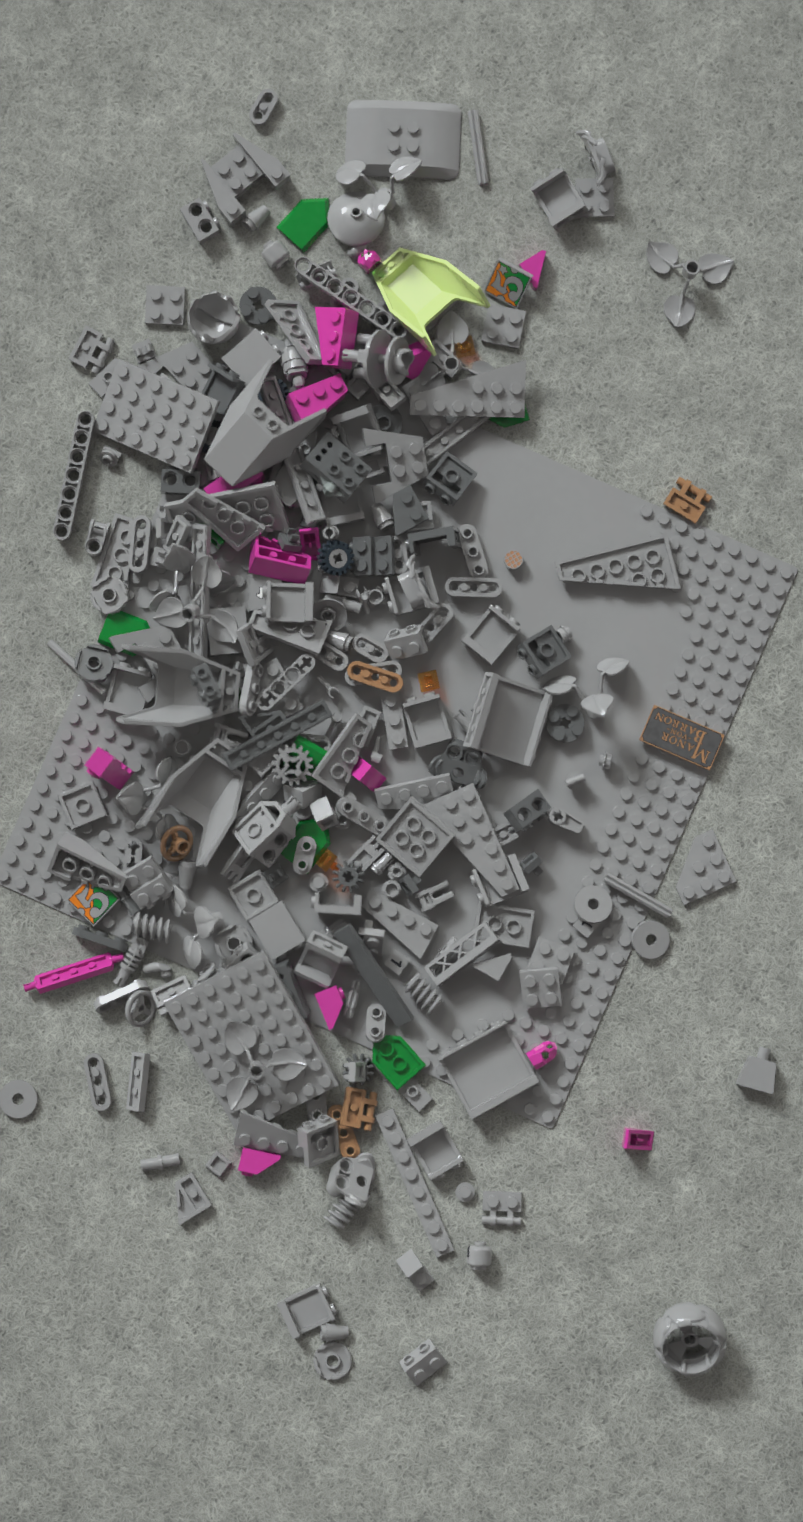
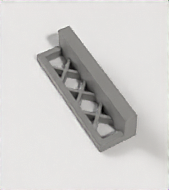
[424,921,501,987]

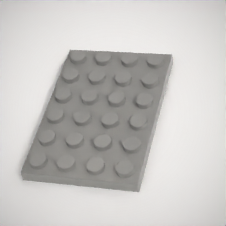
[93,359,221,473]

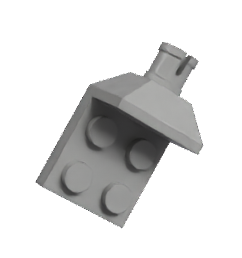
[231,795,303,858]

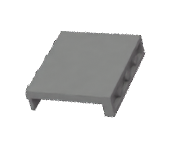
[463,672,553,767]
[438,1019,539,1119]

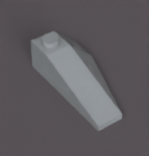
[47,831,128,892]

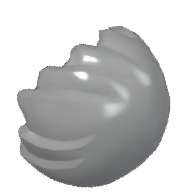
[187,291,240,344]

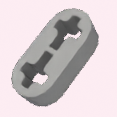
[124,838,143,871]

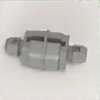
[281,338,308,389]

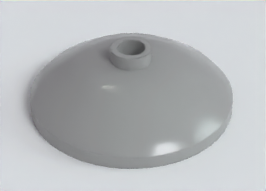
[327,192,385,246]

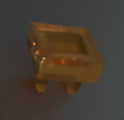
[454,335,476,359]
[417,670,440,693]
[316,849,339,872]

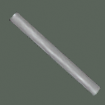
[47,639,107,695]

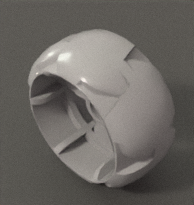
[653,1302,727,1376]

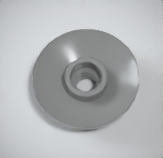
[313,599,347,631]

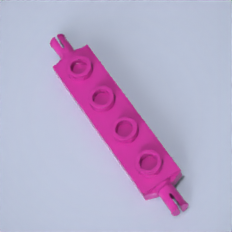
[23,952,124,994]

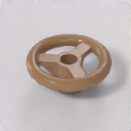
[160,825,193,862]

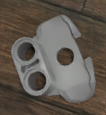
[576,130,615,187]
[397,554,440,609]
[326,1152,375,1208]

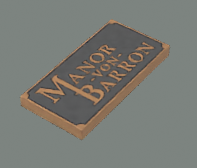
[639,705,725,770]

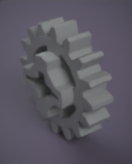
[271,743,313,786]

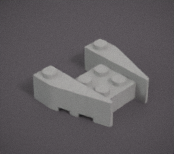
[201,133,291,226]

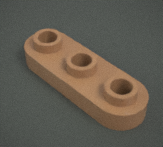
[347,661,403,693]
[327,1104,360,1158]

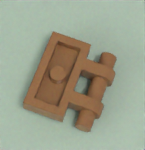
[663,477,712,524]
[340,1087,378,1131]

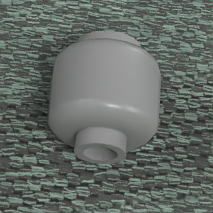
[261,240,290,269]
[467,1241,492,1270]

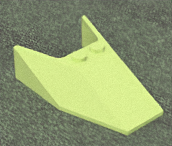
[372,248,491,356]

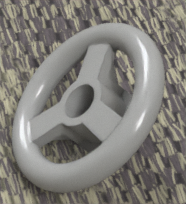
[125,989,156,1027]

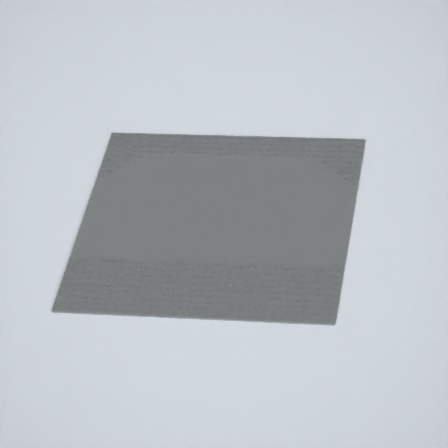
[0,323,797,1128]

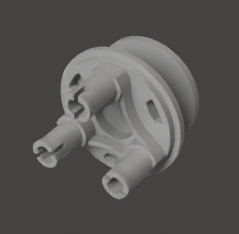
[342,329,414,388]

